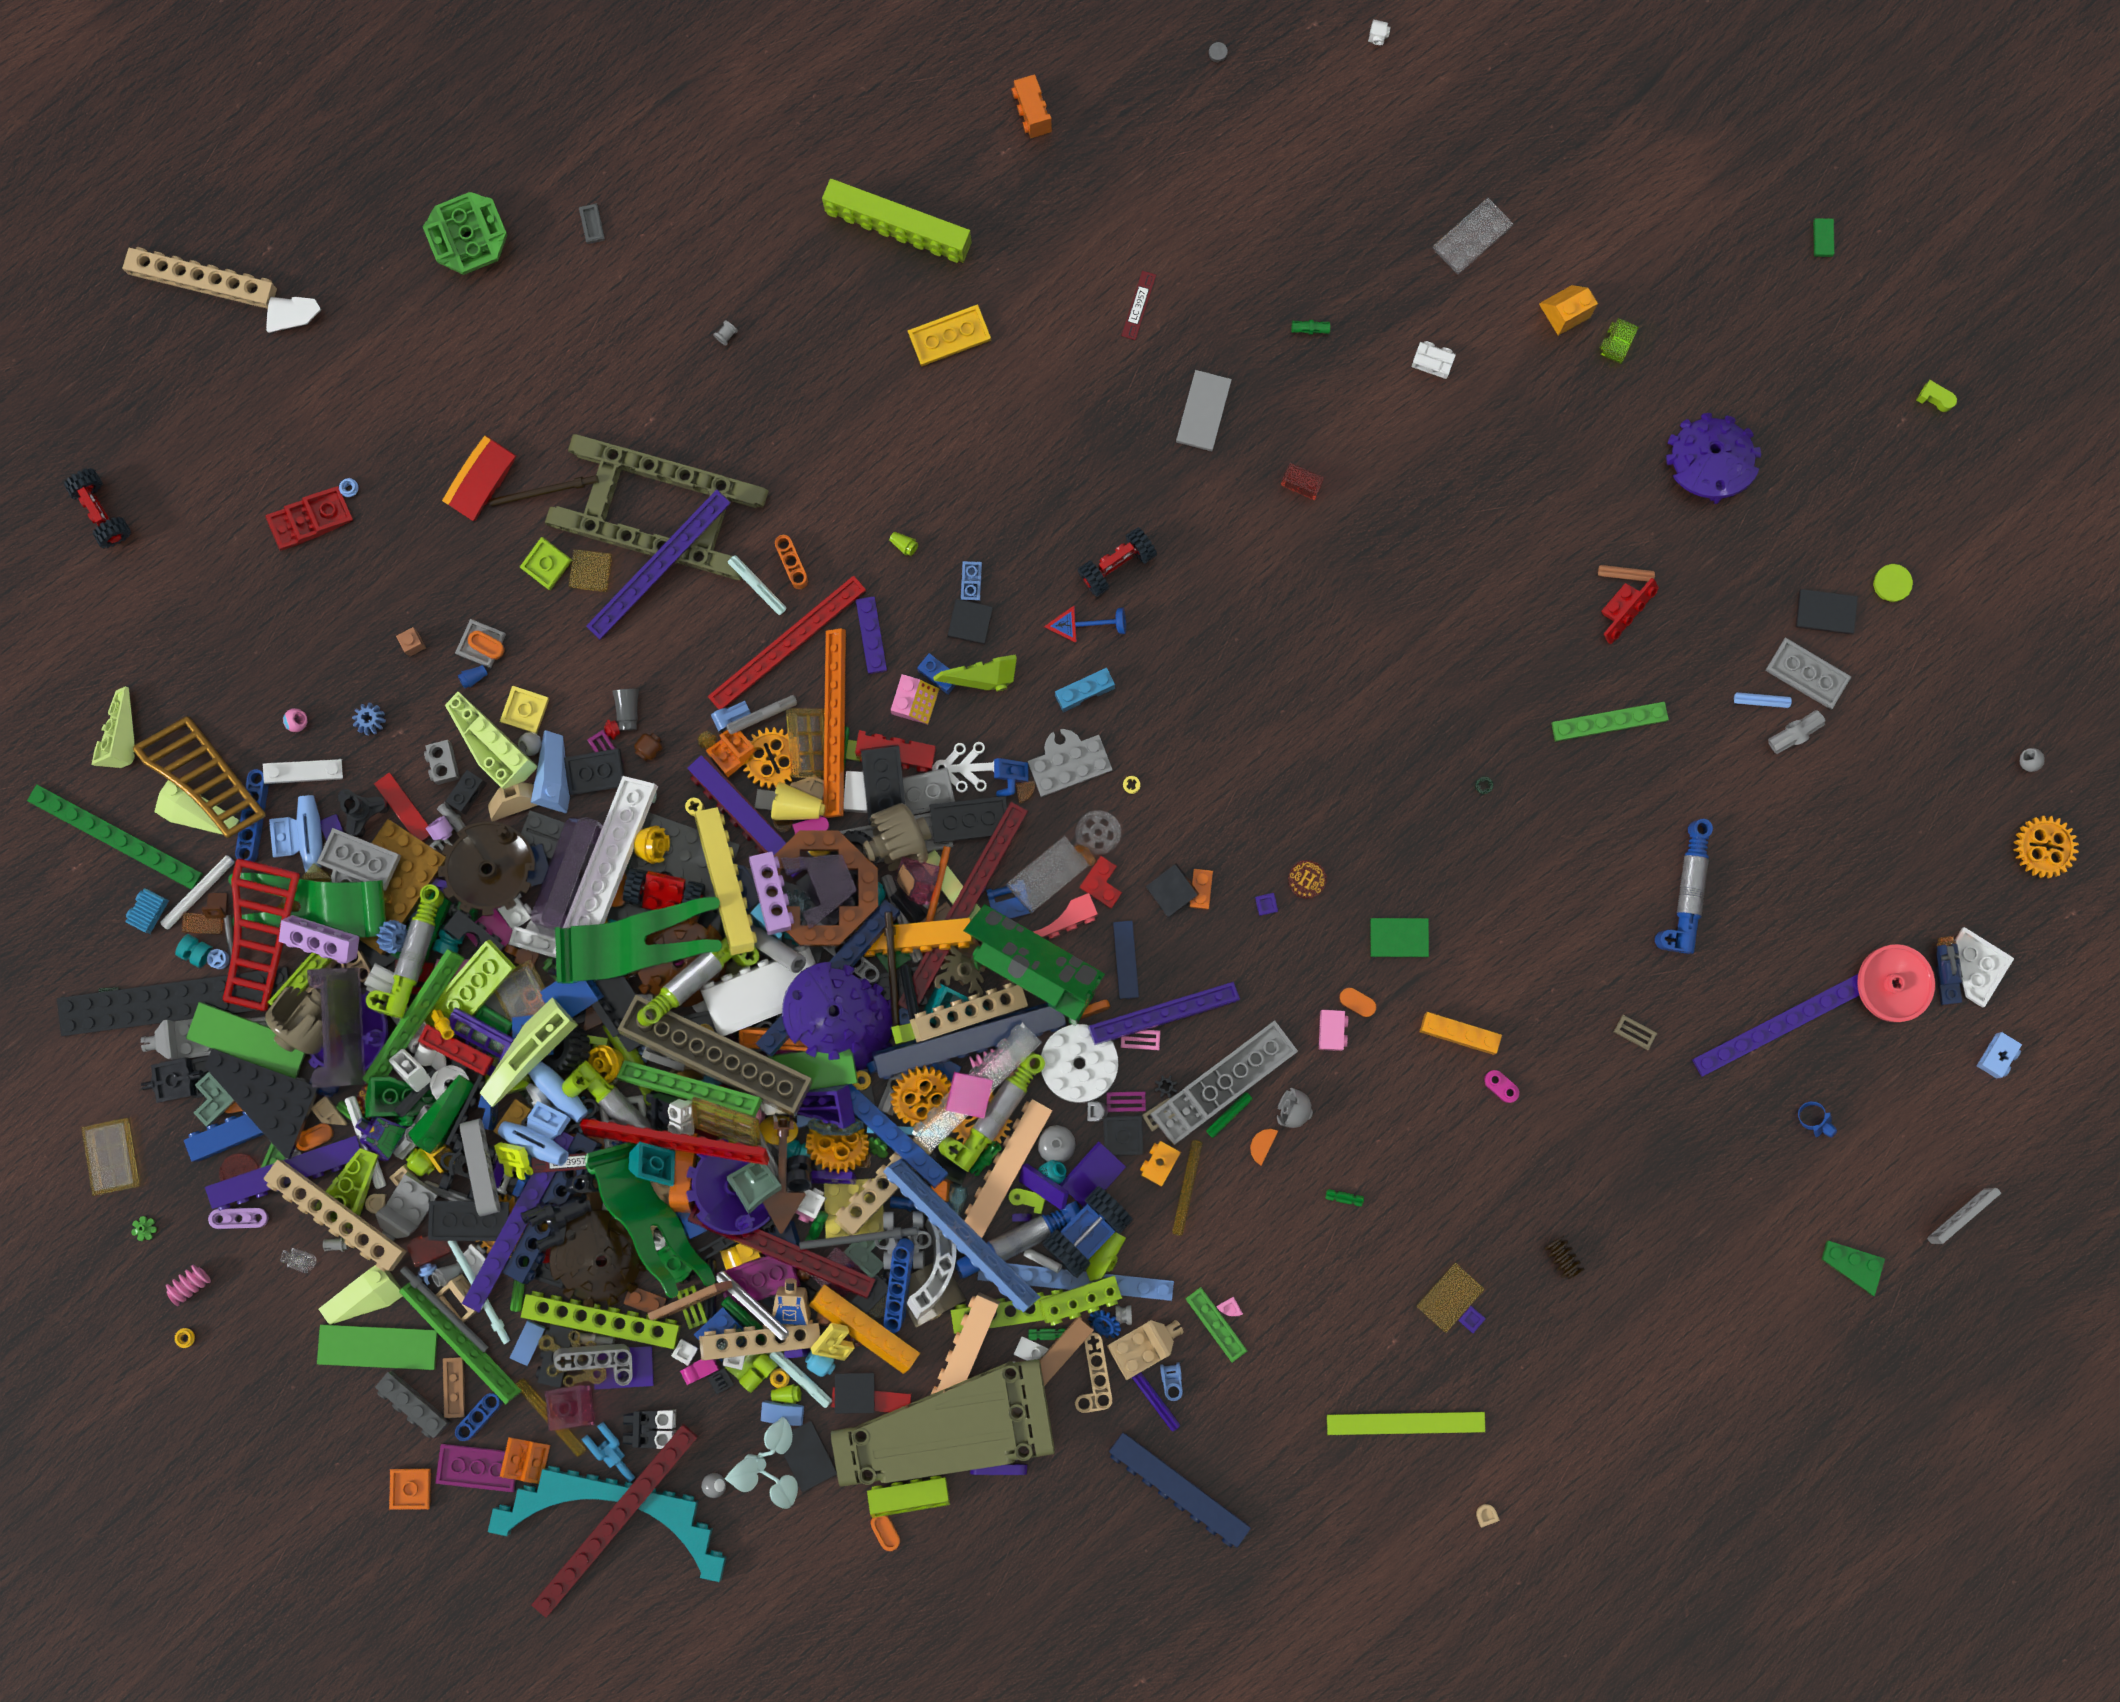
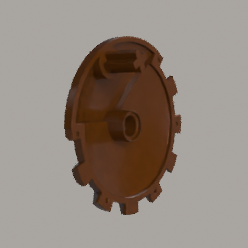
[632,915,727,1007]

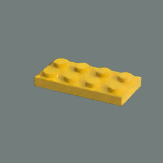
[908,304,991,367]

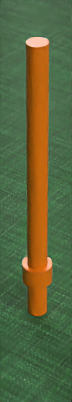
[921,846,951,957]

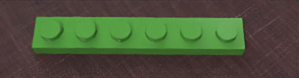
[1551,702,1669,742]

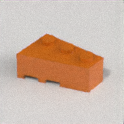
[1011,74,1052,139]

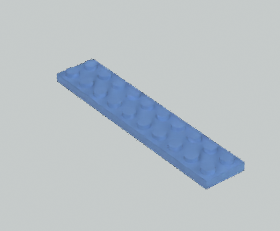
[883,1158,1040,1312]

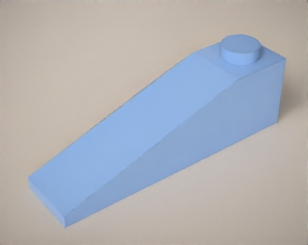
[531,730,570,813]

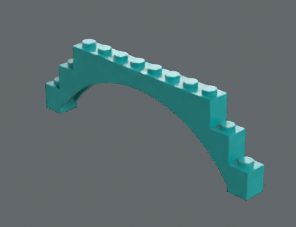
[488,1465,727,1582]

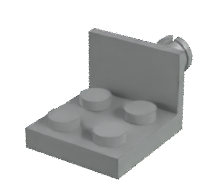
[141,1019,218,1060]
[376,1172,440,1241]

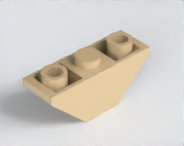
[488,782,537,821]

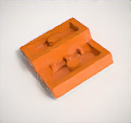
[706,730,755,778]
[499,1437,550,1484]

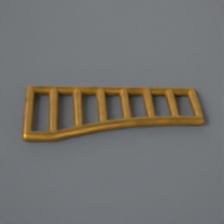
[133,716,265,838]

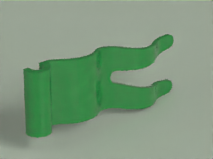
[228,873,386,937]
[555,897,722,984]
[585,1142,716,1298]

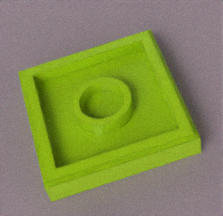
[520,537,572,590]

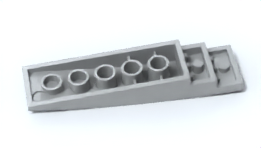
[1150,1020,1298,1146]

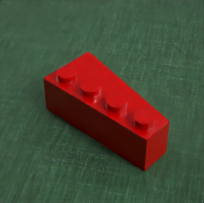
[855,730,936,773]

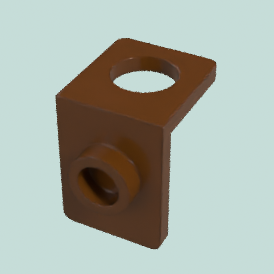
[201,893,228,918]

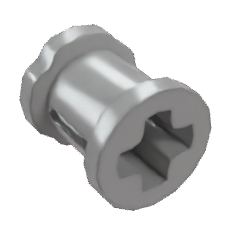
[713,320,738,346]

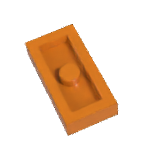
[1190,869,1213,910]

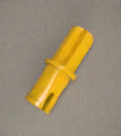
[431,1009,454,1040]

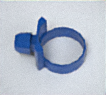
[1798,1101,1837,1137]

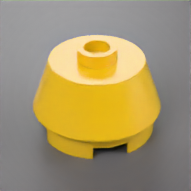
[634,826,670,864]
[588,1045,624,1083]

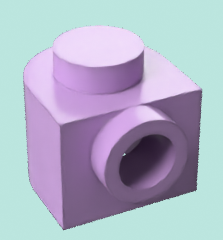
[425,816,453,841]

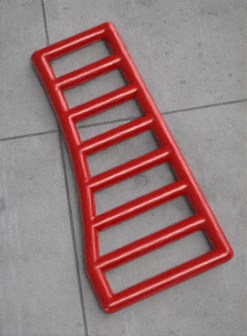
[223,859,300,1011]

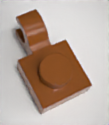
[504,944,540,971]

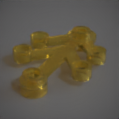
[538,1330,606,1387]

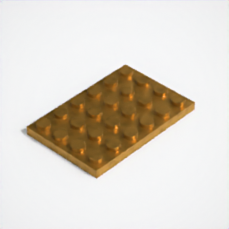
[347,819,446,955]

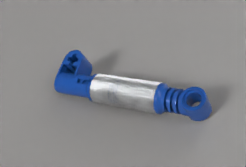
[1655,819,1713,954]
[955,1201,1081,1280]

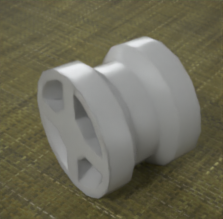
[1115,1305,1132,1325]

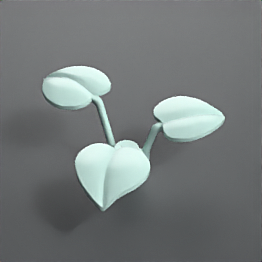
[725,1417,798,1509]

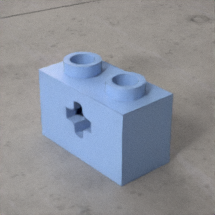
[1977,1032,2022,1079]

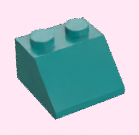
[629,1142,675,1187]

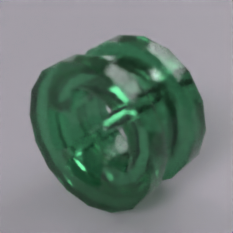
[1475,777,1493,794]

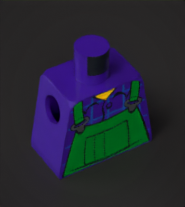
[355,1117,407,1161]

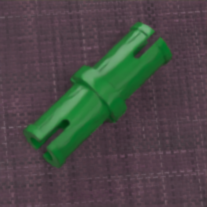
[1291,319,1330,335]
[969,1141,1002,1176]

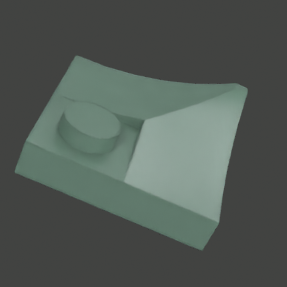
[727,1163,782,1214]

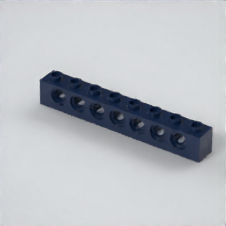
[502,1132,603,1284]

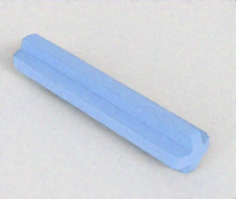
[1734,692,1792,708]

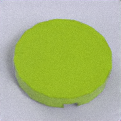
[1873,564,1913,602]

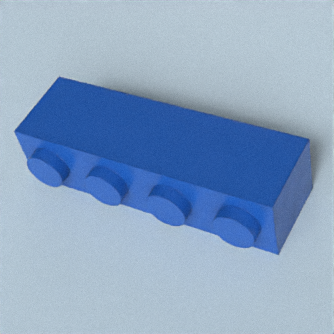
[184,1112,264,1162]

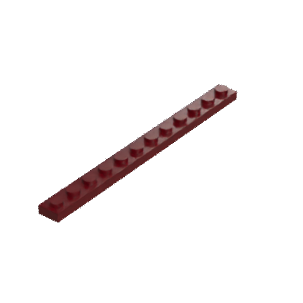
[898,802,1028,1009]
[531,1424,698,1618]

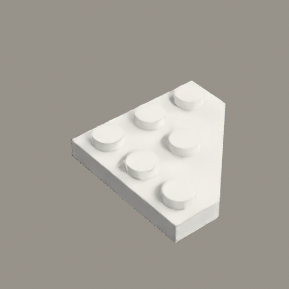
[1952,927,2014,1008]

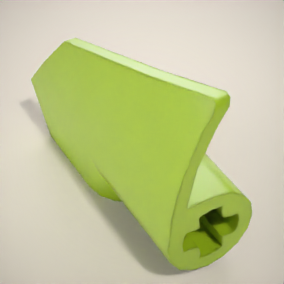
[1086,1232,1126,1281]
[725,1351,784,1393]

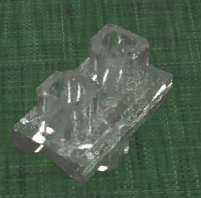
[280,1247,316,1273]

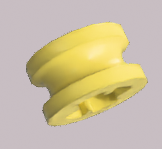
[1123,776,1140,794]

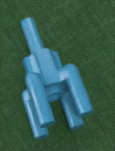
[581,1422,635,1482]

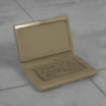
[896,1263,966,1328]

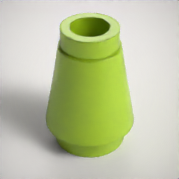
[889,531,918,556]
[771,1384,801,1404]

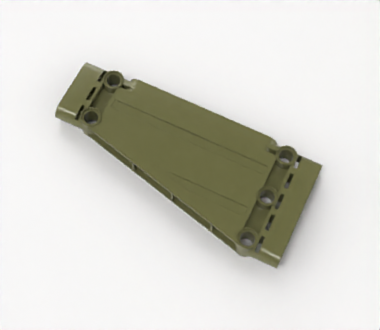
[831,1359,1055,1487]

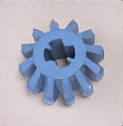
[352,703,386,736]
[376,920,408,954]

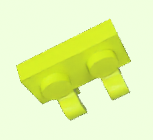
[494,1142,533,1180]

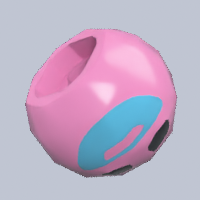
[283,708,308,732]

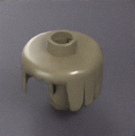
[863,803,932,871]
[265,986,339,1054]

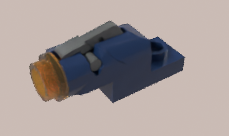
[1935,936,1962,1005]

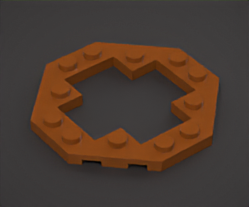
[762,830,878,946]

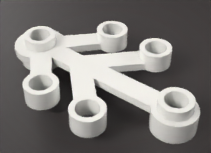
[932,742,994,793]

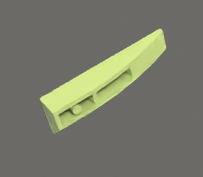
[445,692,538,789]
[480,997,578,1107]

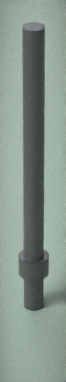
[799,1227,918,1250]
[400,1266,489,1353]

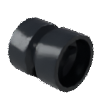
[786,1155,812,1192]

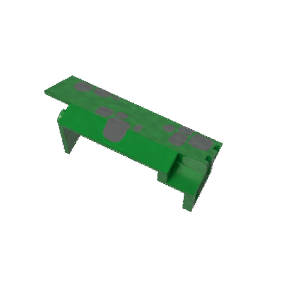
[963,904,1105,1026]

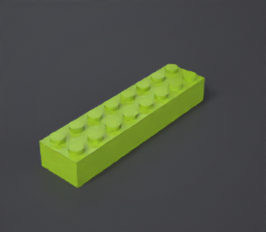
[822,178,972,263]

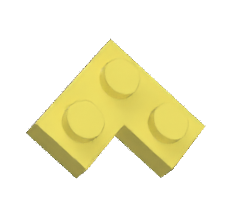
[811,1323,855,1361]

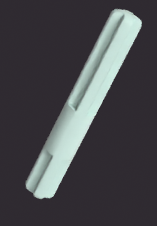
[728,555,787,615]
[770,1351,832,1408]

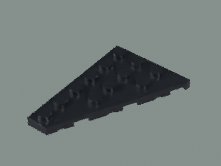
[204,1049,320,1159]

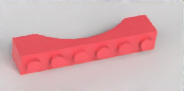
[1033,893,1098,939]

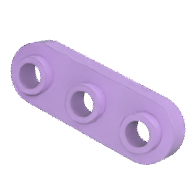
[208,1208,269,1229]

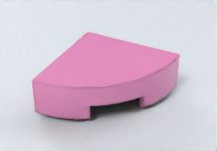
[1216,1297,1243,1316]

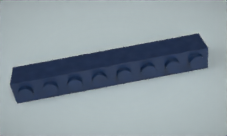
[1109,1432,1251,1548]

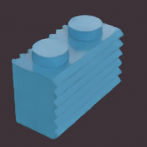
[126,888,169,934]

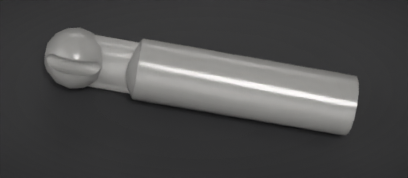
[750,924,806,973]

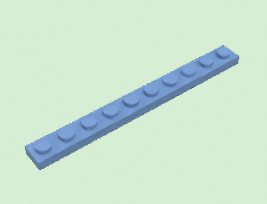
[978,1263,1174,1301]

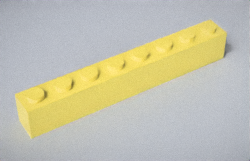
[695,807,757,955]

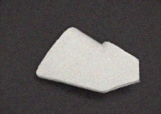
[267,297,321,333]
[407,1021,446,1070]

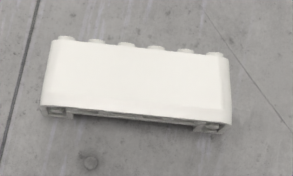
[700,946,816,1036]

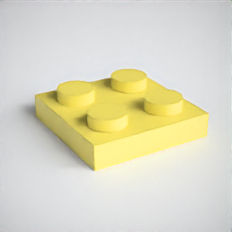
[500,686,549,734]

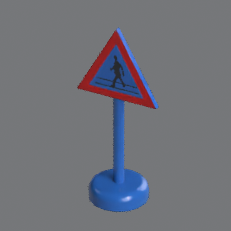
[1044,606,1126,643]

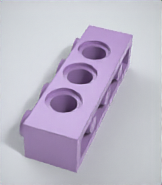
[749,852,794,935]
[279,915,359,964]

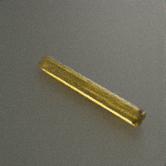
[1172,1140,1202,1236]
[516,1378,586,1457]

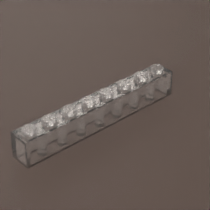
[912,1023,1042,1153]

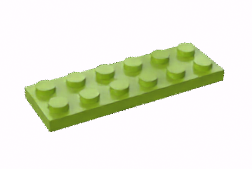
[424,939,516,1038]

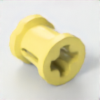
[685,798,705,817]

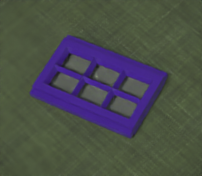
[449,1008,514,1076]

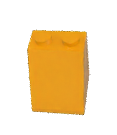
[1539,285,1598,335]

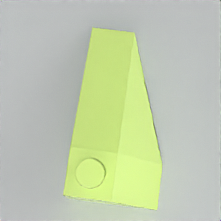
[91,686,135,768]
[155,780,240,835]

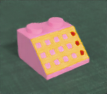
[891,674,939,725]

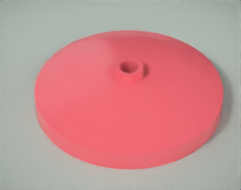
[1857,944,1935,1022]

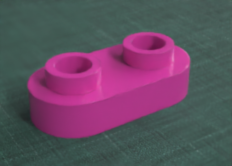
[1484,1070,1519,1103]

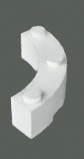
[907,1219,956,1320]

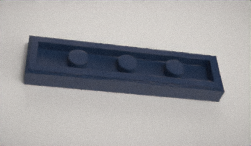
[1113,921,1139,999]

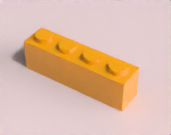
[1419,1012,1502,1055]

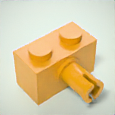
[1140,1141,1181,1187]

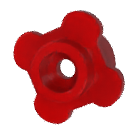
[604,720,620,740]

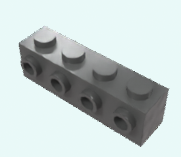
[375,1371,451,1438]

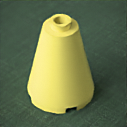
[771,782,826,820]

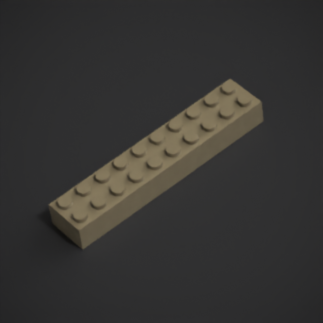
[618,995,813,1117]

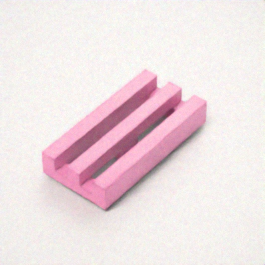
[1121,1030,1160,1050]

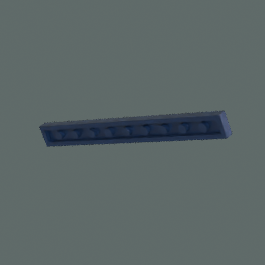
[756,900,901,1057]

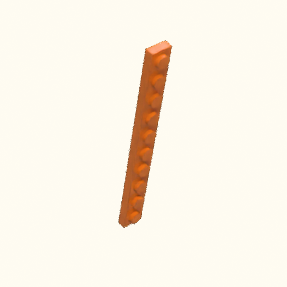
[823,628,846,818]

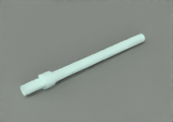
[447,1241,511,1344]

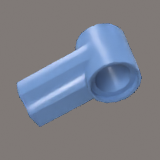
[711,701,751,733]

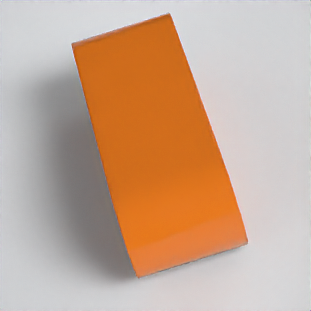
[775,535,808,589]

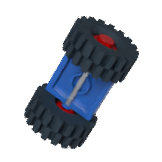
[1042,1186,1133,1278]

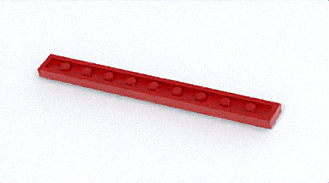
[708,576,866,710]
[580,1118,770,1165]

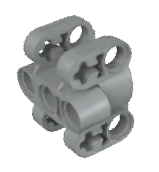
[874,1211,932,1269]

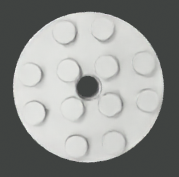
[1041,1024,1118,1103]

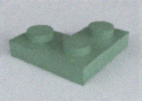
[193,1072,235,1127]
[843,1239,884,1278]

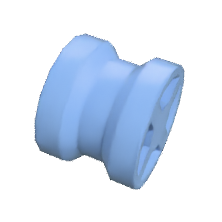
[207,949,230,969]

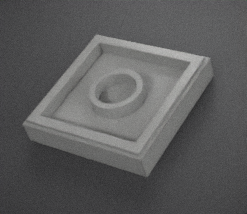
[455,619,506,668]

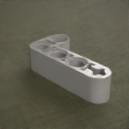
[553,1344,632,1386]

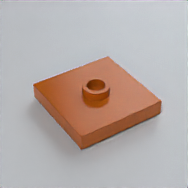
[389,1469,431,1510]

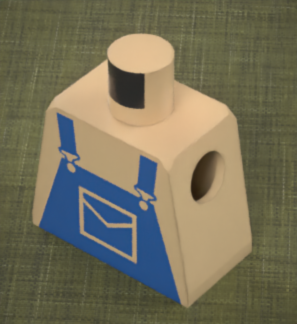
[772,1278,811,1325]

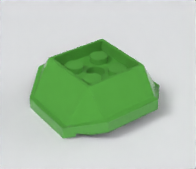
[423,192,507,275]

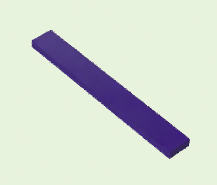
[687,755,807,878]
[1088,982,1240,1045]

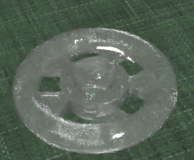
[1075,810,1121,856]

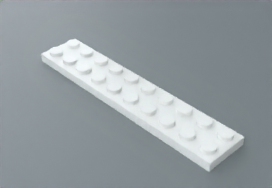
[553,776,658,955]

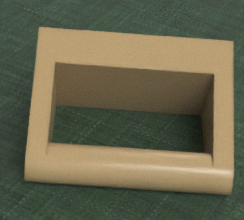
[436,1274,477,1322]

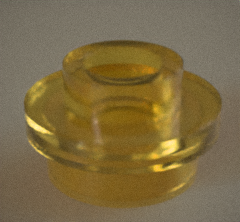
[698,731,716,748]

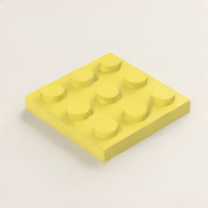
[824,1179,885,1238]

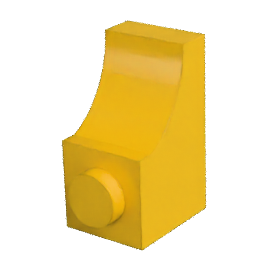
[720,1244,764,1270]

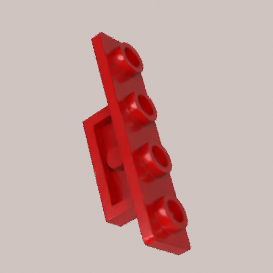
[1601,578,1659,644]

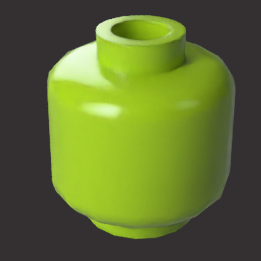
[406,1148,435,1176]

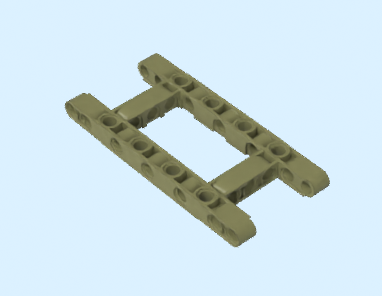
[545,434,769,580]

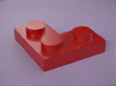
[1079,856,1122,909]

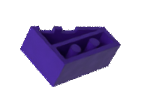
[797,1085,855,1129]

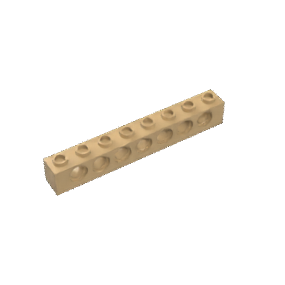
[122,247,277,309]
[263,1160,407,1272]

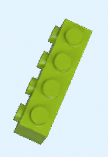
[1038,1276,1122,1326]
[867,1476,950,1518]

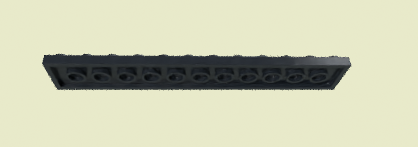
[57,967,290,1036]

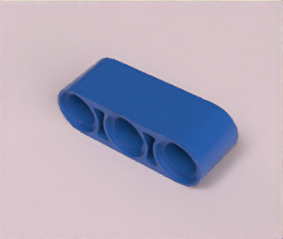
[455,1392,503,1441]

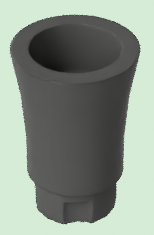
[612,689,639,731]

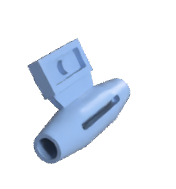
[269,795,323,873]
[528,1061,589,1123]
[498,1101,570,1166]

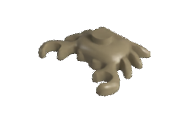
[934,946,985,997]

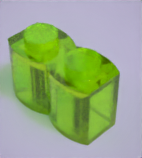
[1600,318,1639,364]

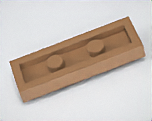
[443,1357,465,1418]

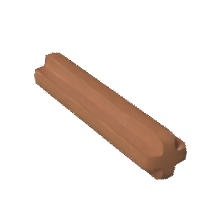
[1598,565,1655,581]

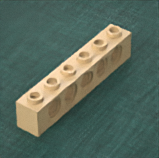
[910,982,1028,1042]
[834,1135,933,1235]
[699,1320,820,1360]

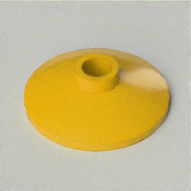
[759,1115,798,1145]

